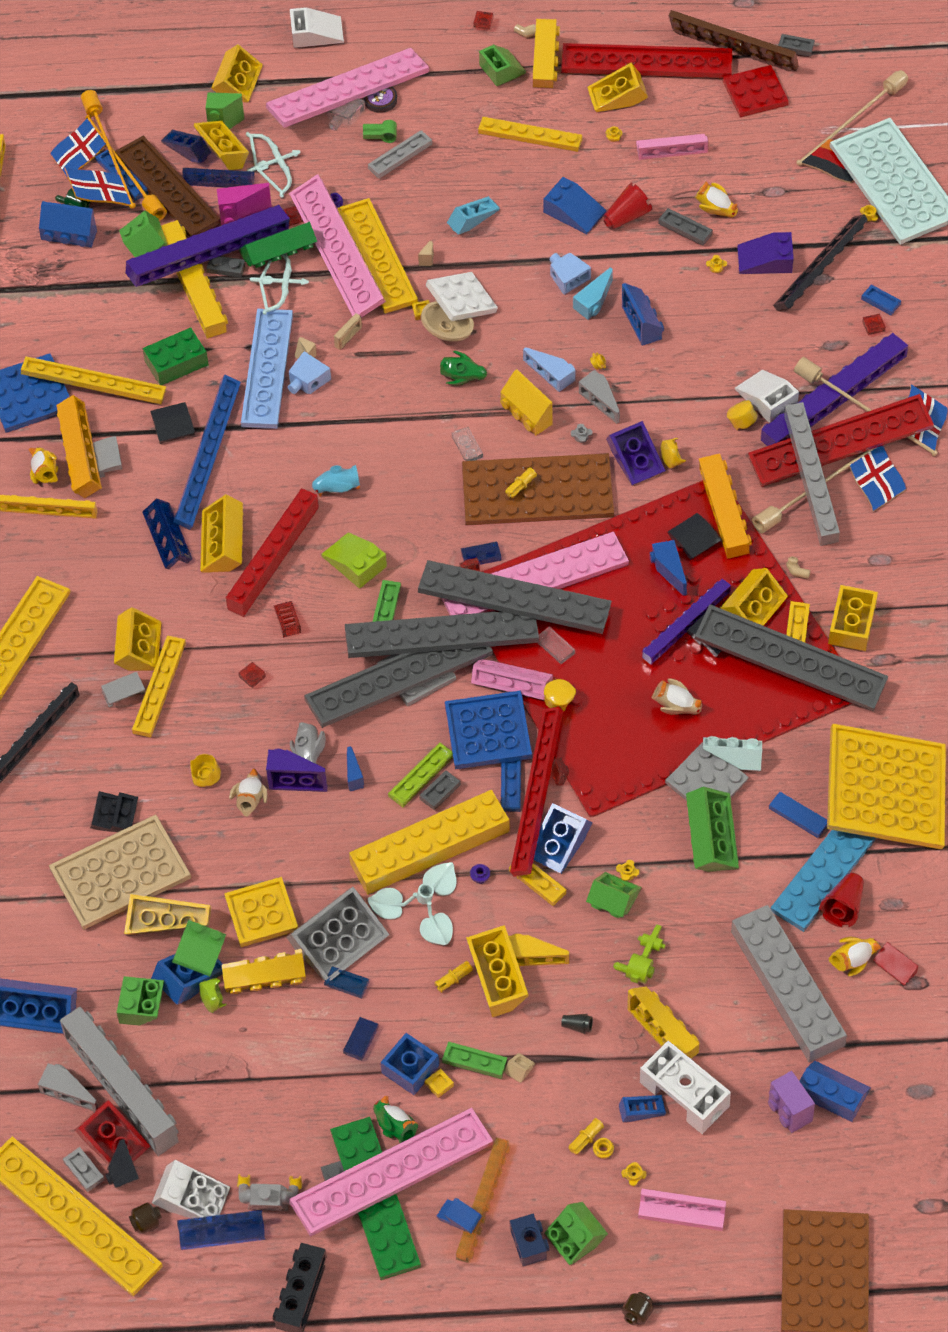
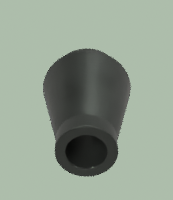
[561,1013,593,1034]

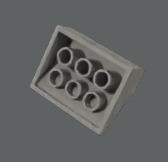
[286,887,389,983]

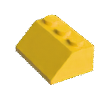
[211,44,263,103]
[193,121,249,170]
[500,369,553,436]
[721,568,788,626]
[114,607,161,671]

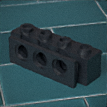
[272,1243,327,1332]

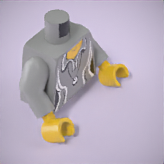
[237,1174,302,1211]

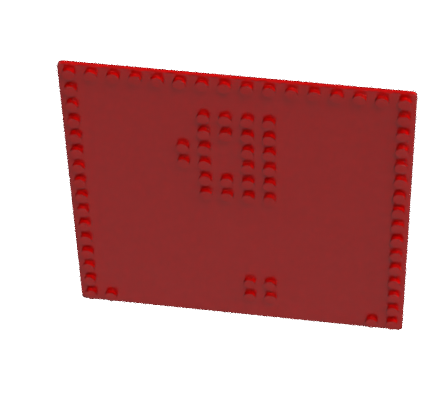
[483,480,853,817]

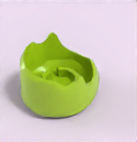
[199,978,227,1013]

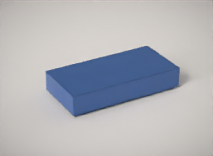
[861,284,901,315]

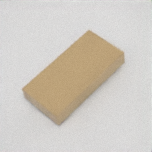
[334,313,362,350]

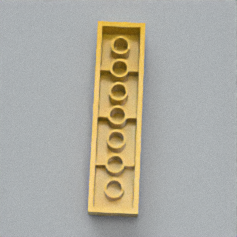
[349,790,510,895]

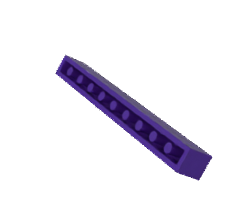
[125,205,290,287]
[761,333,908,446]

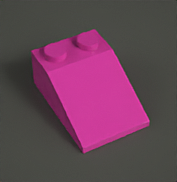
[217,183,272,226]

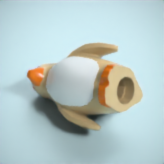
[652,679,702,715]
[229,768,268,817]

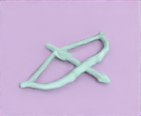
[246,132,301,198]
[250,254,309,315]

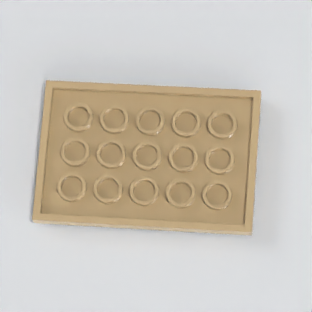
[49,815,191,930]

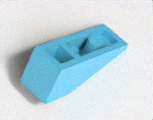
[447,196,500,234]
[573,267,613,320]

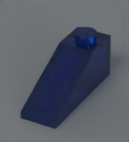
[161,129,212,163]

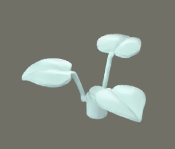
[368,862,456,946]

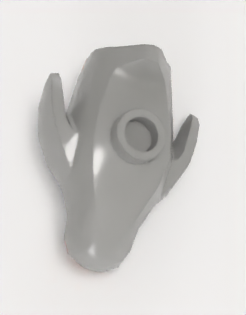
[290,722,326,764]

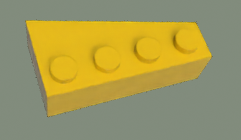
[533,19,560,88]
[124,894,212,935]

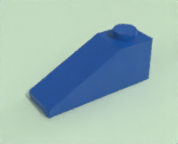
[649,540,687,595]

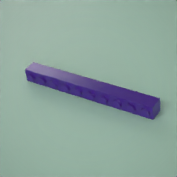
[642,579,731,664]

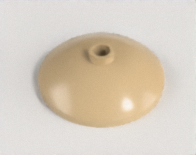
[421,301,474,341]

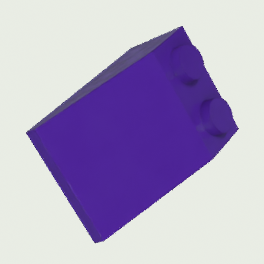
[737,232,793,274]
[606,421,666,485]
[266,749,328,792]

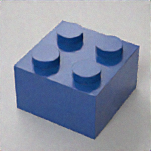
[380,1033,439,1095]

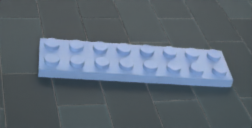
[241,309,293,429]

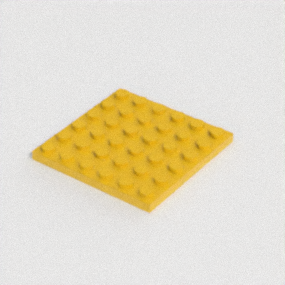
[827,724,946,849]

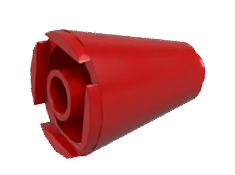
[603,182,653,229]
[819,873,864,927]

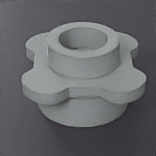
[571,424,593,443]

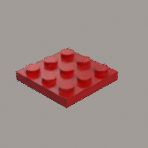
[723,65,789,118]

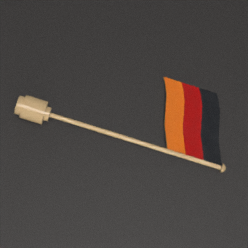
[797,70,908,183]

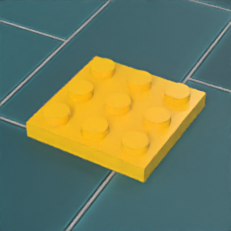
[224,877,298,947]

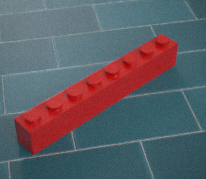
[226,488,319,617]

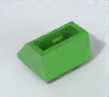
[479,44,526,86]
[116,976,164,1026]
[544,1202,608,1265]

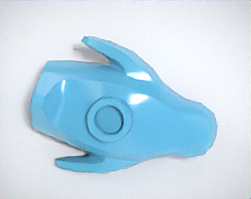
[312,465,360,497]

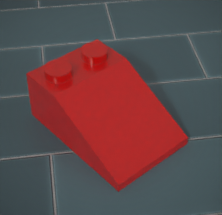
[74,1100,150,1164]

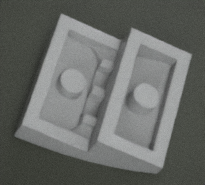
[93,436,122,478]

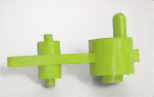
[613,924,666,984]

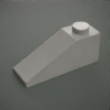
[579,370,620,424]
[38,1063,98,1111]

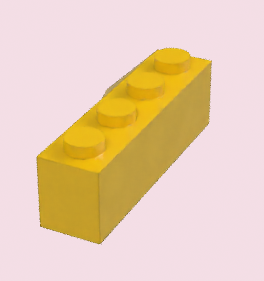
[222,949,306,994]
[627,986,700,1059]

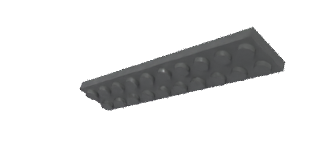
[418,560,612,634]
[695,605,888,712]
[345,611,539,658]
[304,647,493,728]

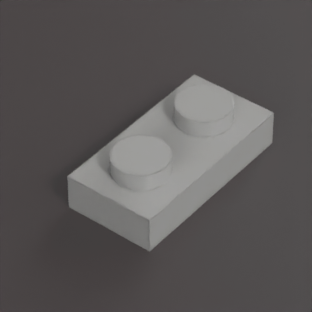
[63,1147,104,1192]

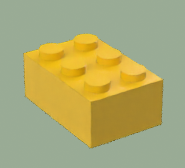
[828,585,878,651]

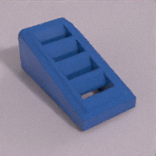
[347,746,364,791]
[619,1095,666,1122]

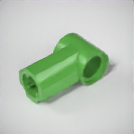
[363,120,397,143]

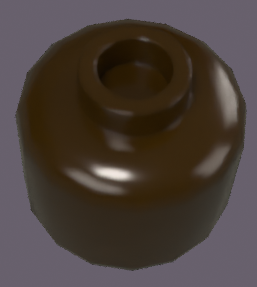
[129,1202,162,1234]
[622,1292,654,1325]

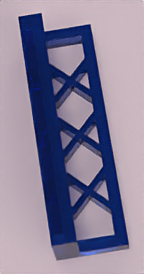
[182,168,255,188]
[142,498,192,570]
[177,1210,266,1250]

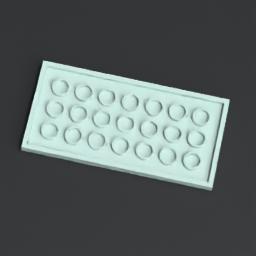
[830,118,948,245]

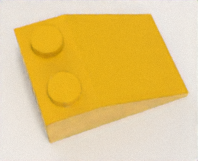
[587,62,648,112]

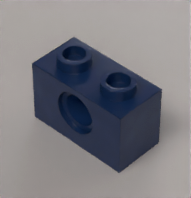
[509,1213,550,1267]

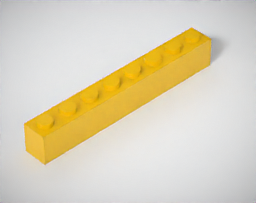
[161,220,228,339]

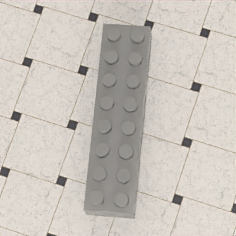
[731,905,847,1062]
[60,1007,179,1156]

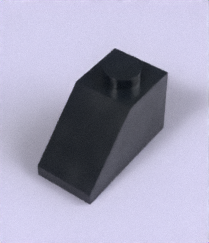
[105,1139,139,1188]

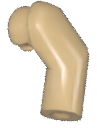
[514,24,536,38]
[786,556,810,579]

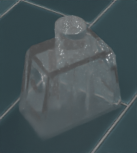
[327,98,365,131]

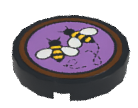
[363,87,397,113]

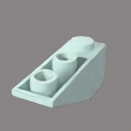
[703,736,762,771]

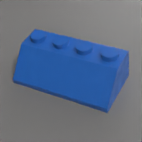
[0,978,77,1034]

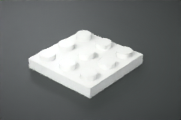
[426,272,498,321]

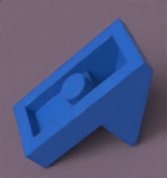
[436,1198,482,1234]

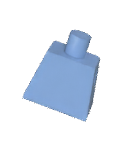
[550,253,591,295]
[288,351,331,394]

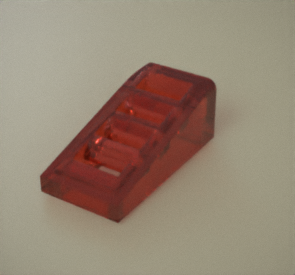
[273,601,301,638]

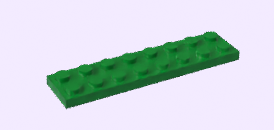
[330,1117,421,1280]

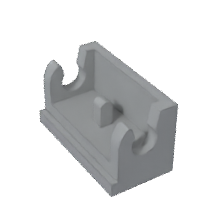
[101,672,145,707]

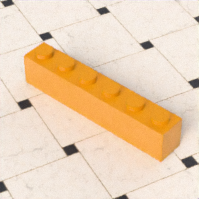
[56,395,102,498]
[698,453,752,559]

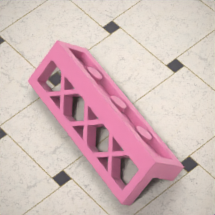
[636,134,708,160]
[471,659,553,700]
[638,1189,726,1231]

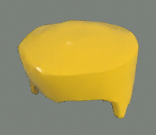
[727,400,757,430]
[660,438,686,469]
[544,679,576,712]
[190,754,221,787]

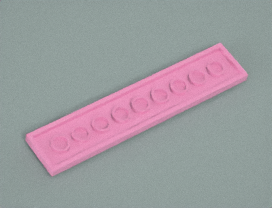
[266,48,429,128]
[289,174,386,318]
[442,532,629,615]
[289,1108,493,1237]

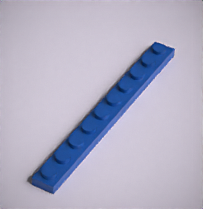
[173,374,241,530]

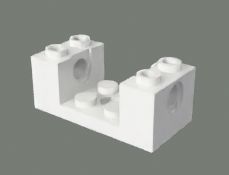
[640,1041,731,1134]

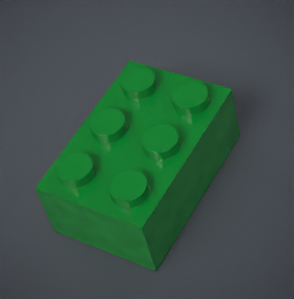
[142,327,209,385]

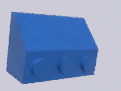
[39,201,97,248]
[622,283,664,346]
[799,1060,871,1122]

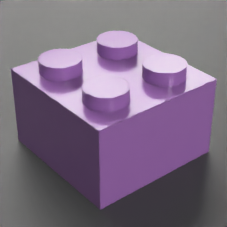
[768,1071,815,1133]

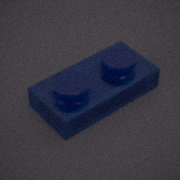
[461,541,502,568]

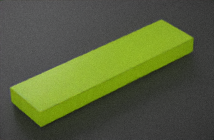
[388,743,453,807]

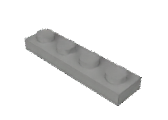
[368,130,432,179]

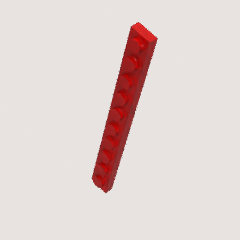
[510,706,563,877]

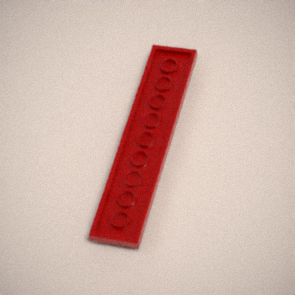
[561,43,732,78]
[748,394,934,487]

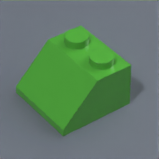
[205,92,245,129]
[119,210,167,257]
[586,872,641,918]
[172,920,226,977]

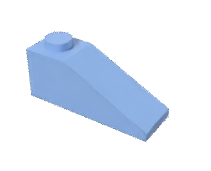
[523,347,576,392]

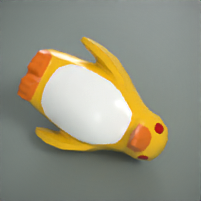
[694,181,738,218]
[29,447,58,484]
[829,936,881,976]

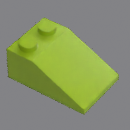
[321,532,387,589]

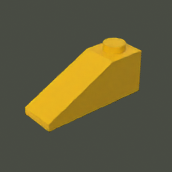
[509,934,569,966]

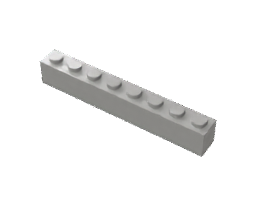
[784,402,840,546]

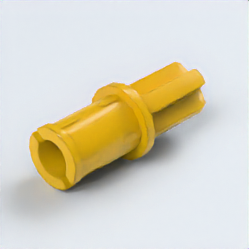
[505,468,537,498]
[434,961,473,993]
[568,1118,604,1155]

